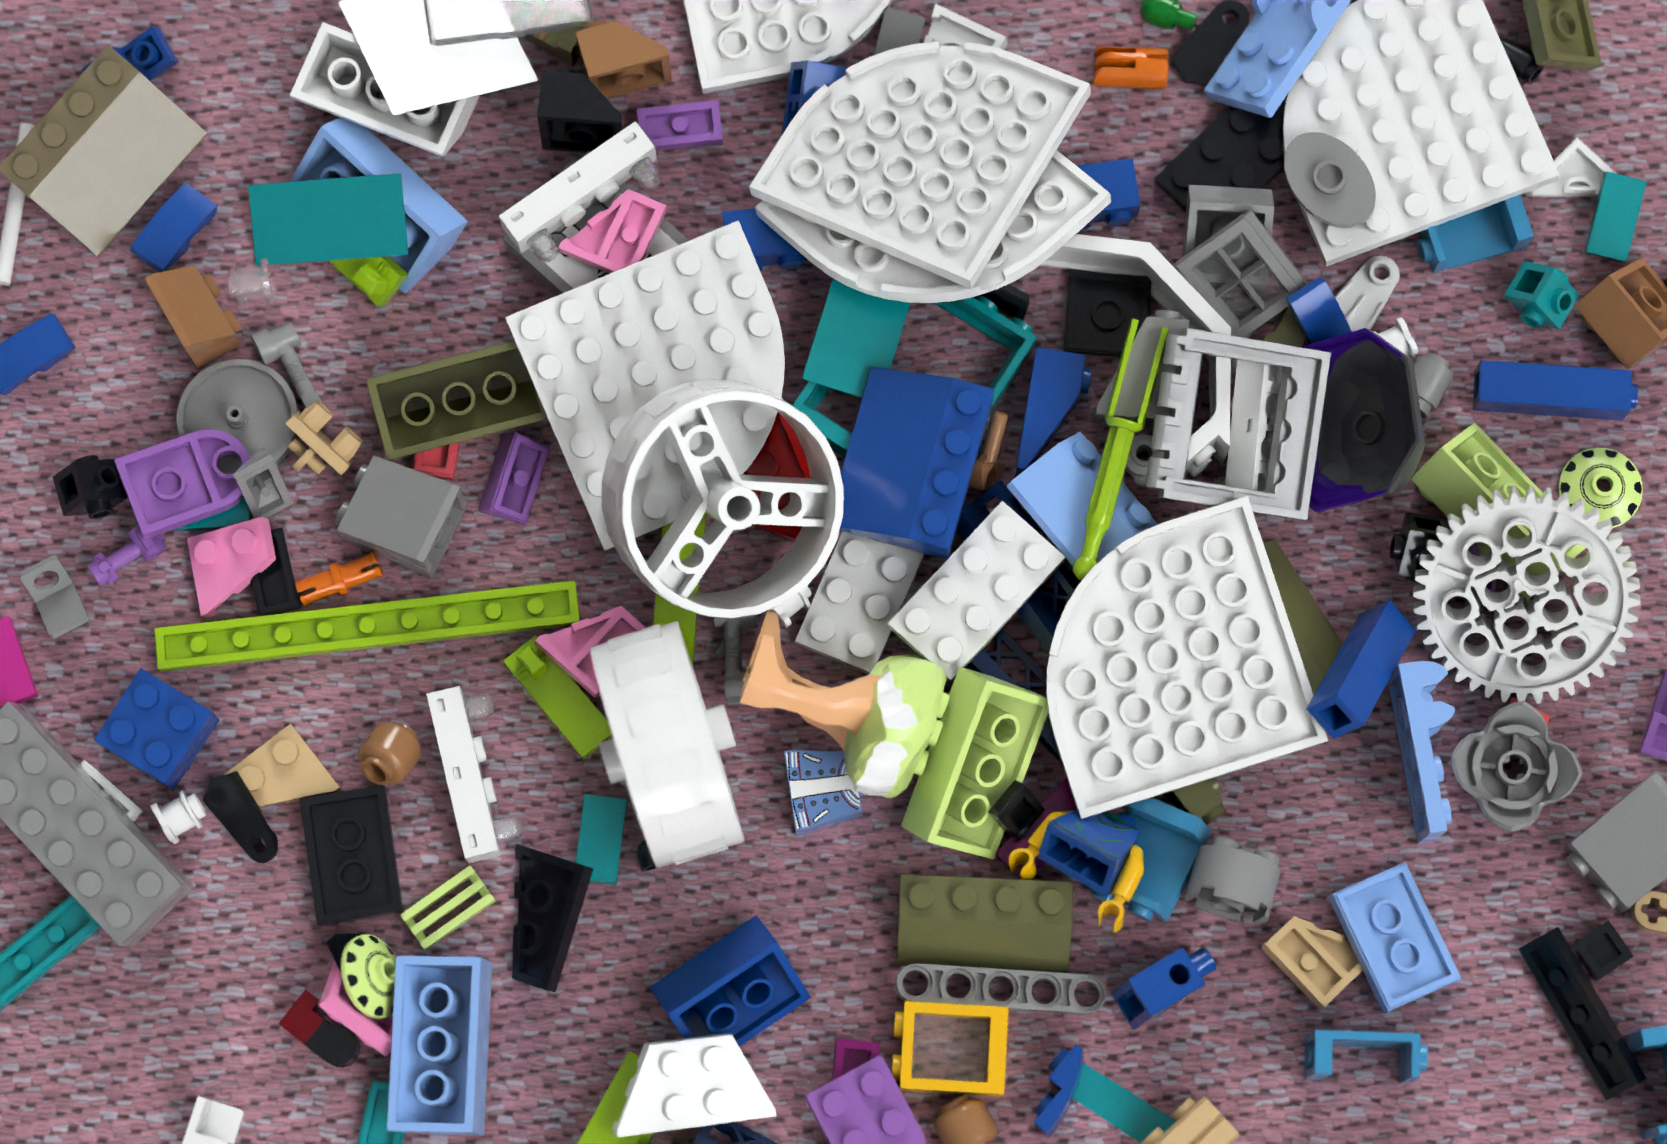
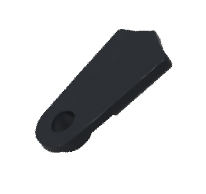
[1170,0,1249,87]
[203,771,278,863]

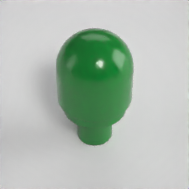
[1140,0,1197,30]

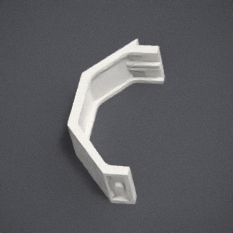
[1039,234,1231,477]

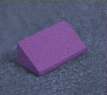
[478,432,550,525]

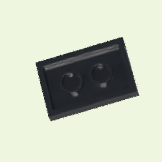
[299,785,404,926]

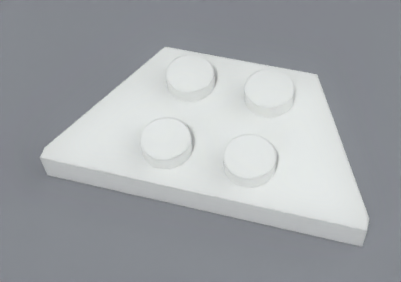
[612,1033,776,1137]

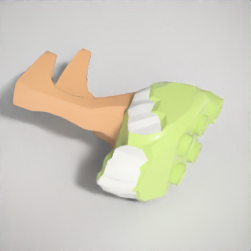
[739,610,950,798]

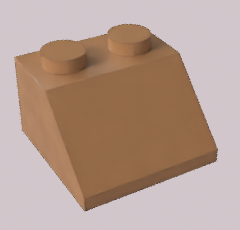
[575,20,672,100]
[1574,257,1667,370]
[144,265,242,369]

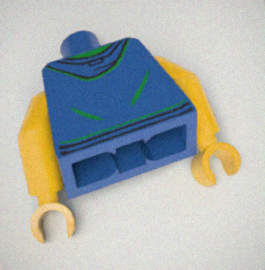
[1009,809,1144,933]

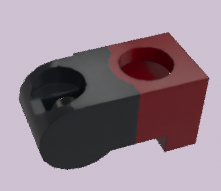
[278,990,361,1068]

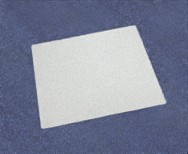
[339,0,538,115]

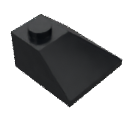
[537,68,623,153]

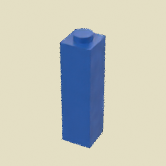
[1473,360,1638,420]
[1306,600,1416,740]

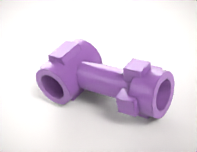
[87,525,167,586]

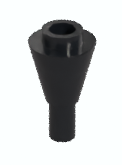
[1499,37,1544,86]

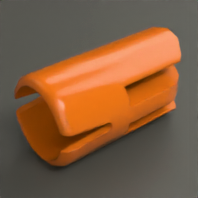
[1093,46,1169,89]

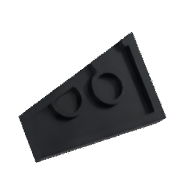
[512,844,594,992]

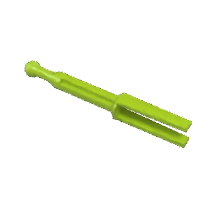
[1073,319,1170,580]

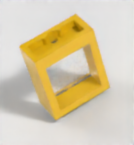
[892,1001,1009,1097]

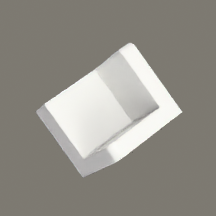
[182,1096,244,1144]

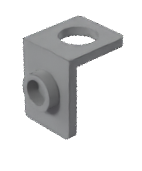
[873,8,925,56]
[19,555,89,639]

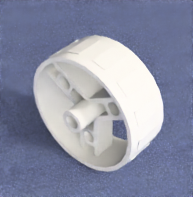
[602,379,844,618]
[590,621,745,868]

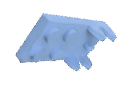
[1204,0,1351,118]
[1388,661,1455,844]

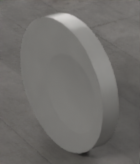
[176,359,299,474]

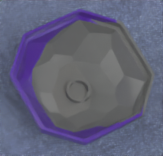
[1302,328,1425,513]

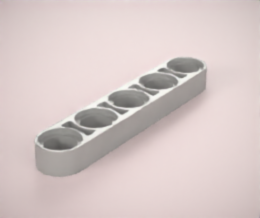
[895,963,1106,1015]

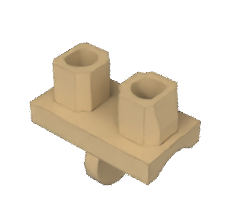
[285,400,363,475]

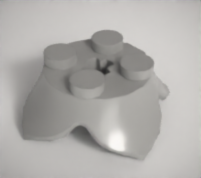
[1451,701,1583,832]

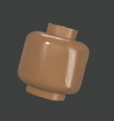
[358,722,421,785]
[934,1094,998,1144]

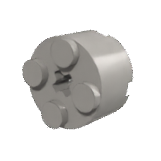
[1185,837,1281,923]

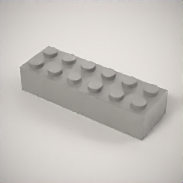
[0,701,194,947]

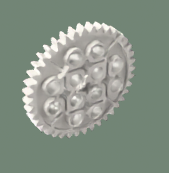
[1413,486,1641,704]

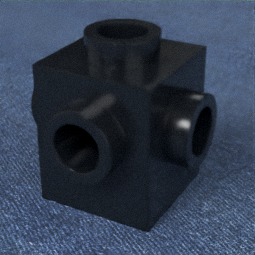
[53,455,127,519]
[1389,512,1450,583]

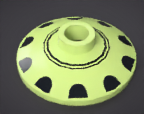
[1559,448,1643,528]
[341,935,396,1019]

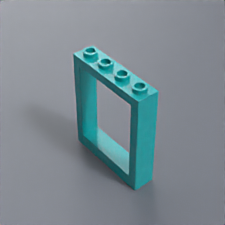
[792,296,1037,458]

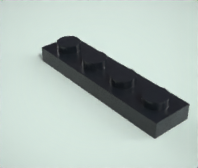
[1519,927,1647,1100]

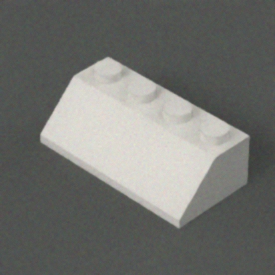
[290,22,479,157]

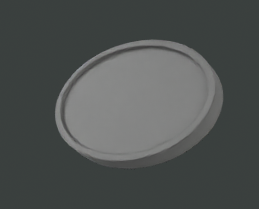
[1284,132,1376,228]

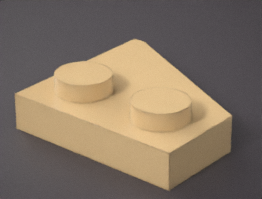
[224,724,341,809]
[1261,916,1363,1011]

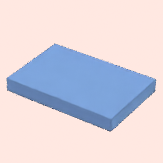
[1328,862,1462,1014]

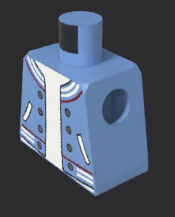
[784,750,867,836]

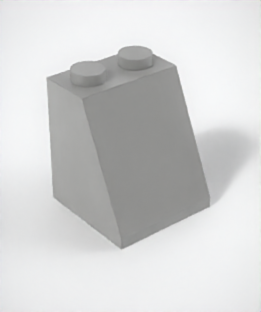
[1092,310,1189,426]
[335,455,468,579]
[1563,772,1667,913]

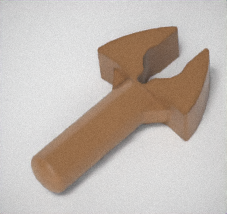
[969,411,1008,491]

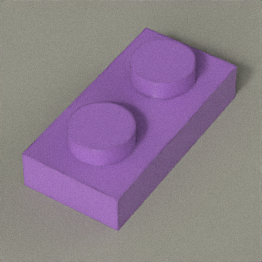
[637,100,723,151]

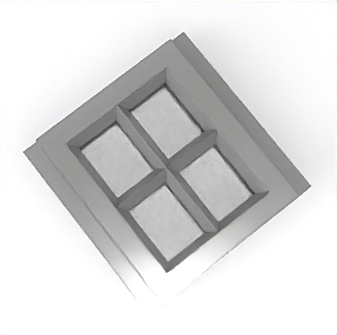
[1172,209,1308,338]

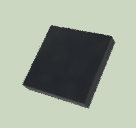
[1063,270,1152,357]

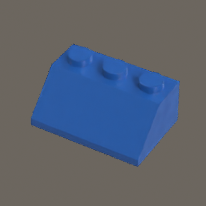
[649,915,811,1047]

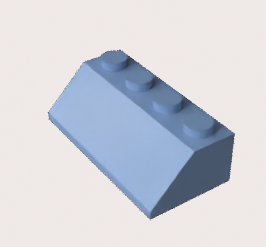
[289,117,468,293]
[1007,431,1158,566]
[387,956,492,1136]

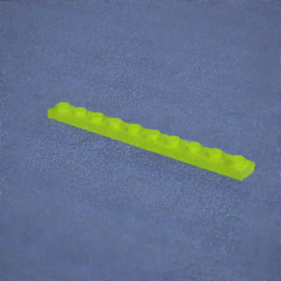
[154,581,580,672]

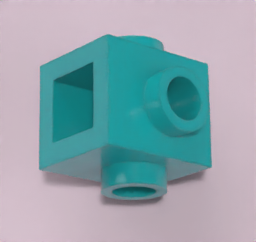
[1504,261,1579,329]

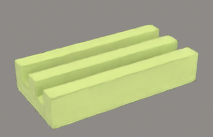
[400,865,496,951]

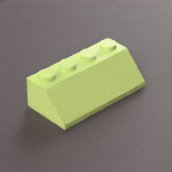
[1411,423,1586,601]
[901,667,1048,860]

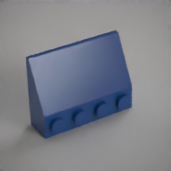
[840,367,995,560]

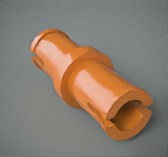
[295,551,384,606]

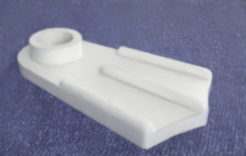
[1335,256,1400,332]

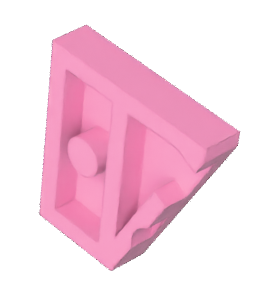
[558,189,667,274]
[187,517,276,618]
[534,606,646,698]
[319,960,393,1057]

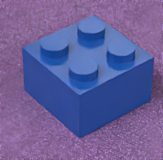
[94,668,220,791]

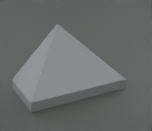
[233,446,294,519]

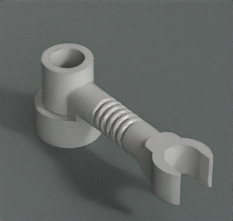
[250,322,322,408]
[713,614,759,705]

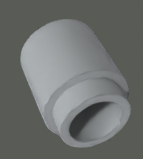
[1414,353,1454,418]

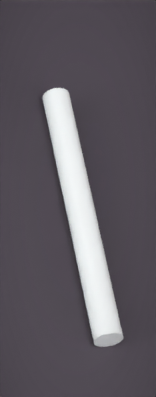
[0,123,35,285]

